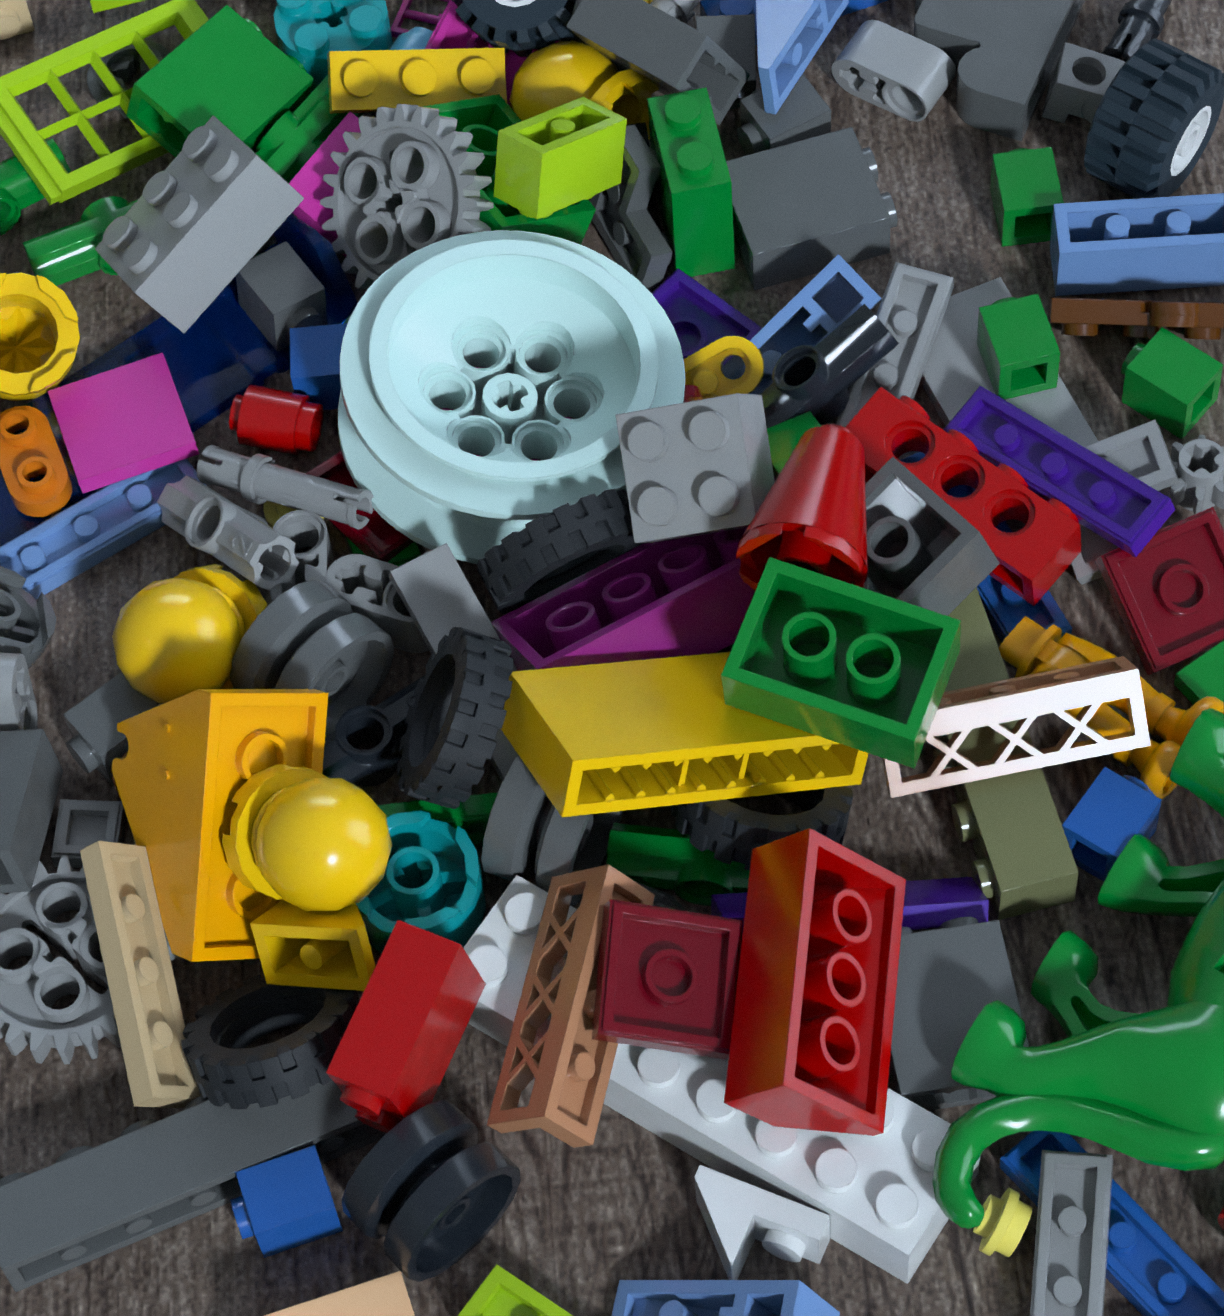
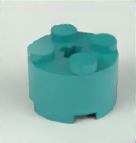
[273,0,393,93]
[356,811,486,954]

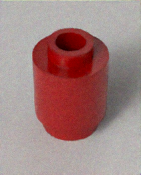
[229,385,323,455]

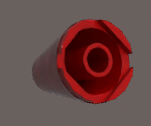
[736,424,868,591]

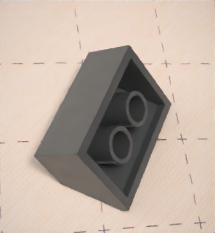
[864,457,1000,616]

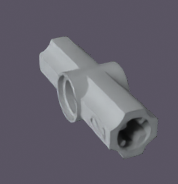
[157,475,299,591]

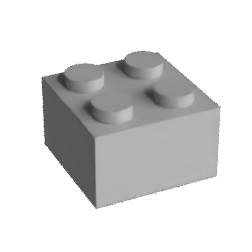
[616,393,775,543]

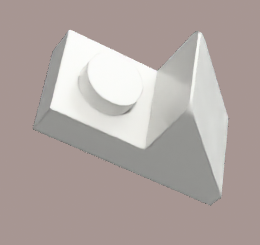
[694,1165,830,1280]

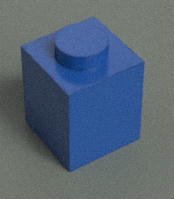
[289,323,348,410]
[1062,767,1162,882]
[230,1145,343,1258]

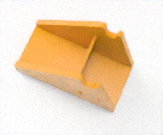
[112,689,328,962]

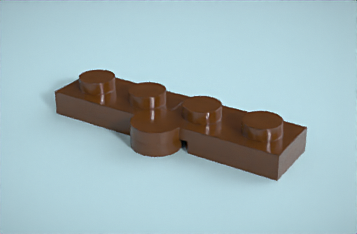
[1048,297,1224,340]

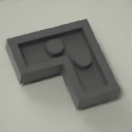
[590,124,673,293]

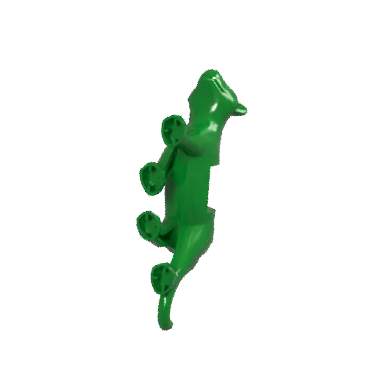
[932,708,1224,1229]

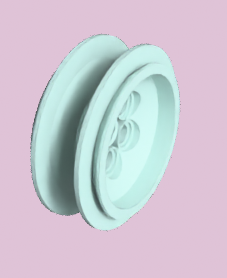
[338,230,685,564]

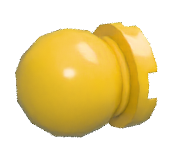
[509,40,659,139]
[0,273,80,401]
[112,564,268,703]
[222,765,392,911]

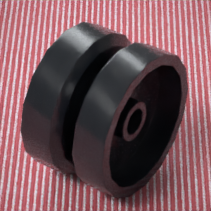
[341,1100,521,1282]

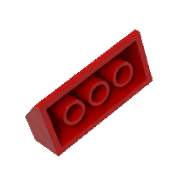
[724,828,906,1136]

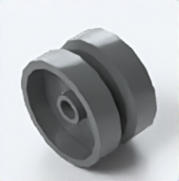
[230,580,394,737]
[481,755,623,906]

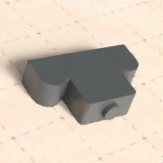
[914,0,1085,142]

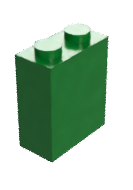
[126,5,314,158]
[647,87,735,277]

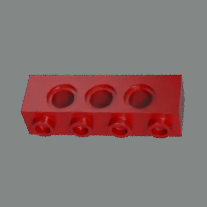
[845,387,1082,606]

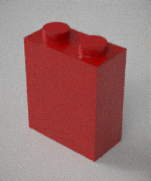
[326,920,486,1133]

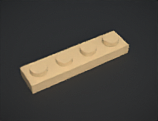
[80,841,200,1108]

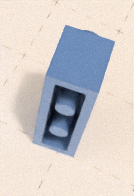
[1050,193,1224,296]

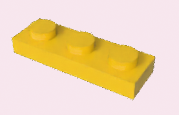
[327,48,507,113]

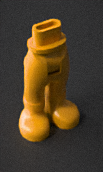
[999,616,1224,799]

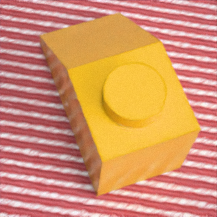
[250,900,376,991]

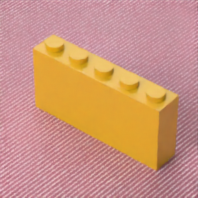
[500,652,869,817]

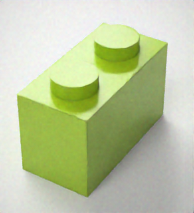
[494,97,627,219]

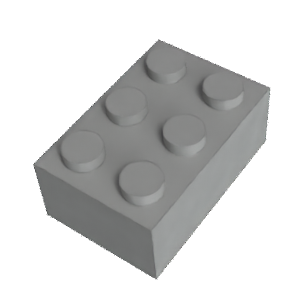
[95,115,304,333]

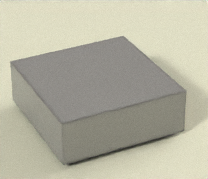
[51,799,127,868]

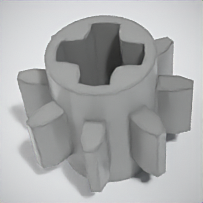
[1169,435,1224,515]

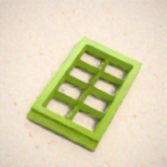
[0,0,209,205]

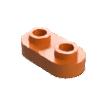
[0,406,72,517]

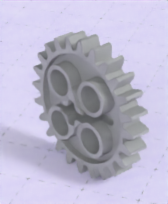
[320,104,494,289]
[0,856,175,1065]

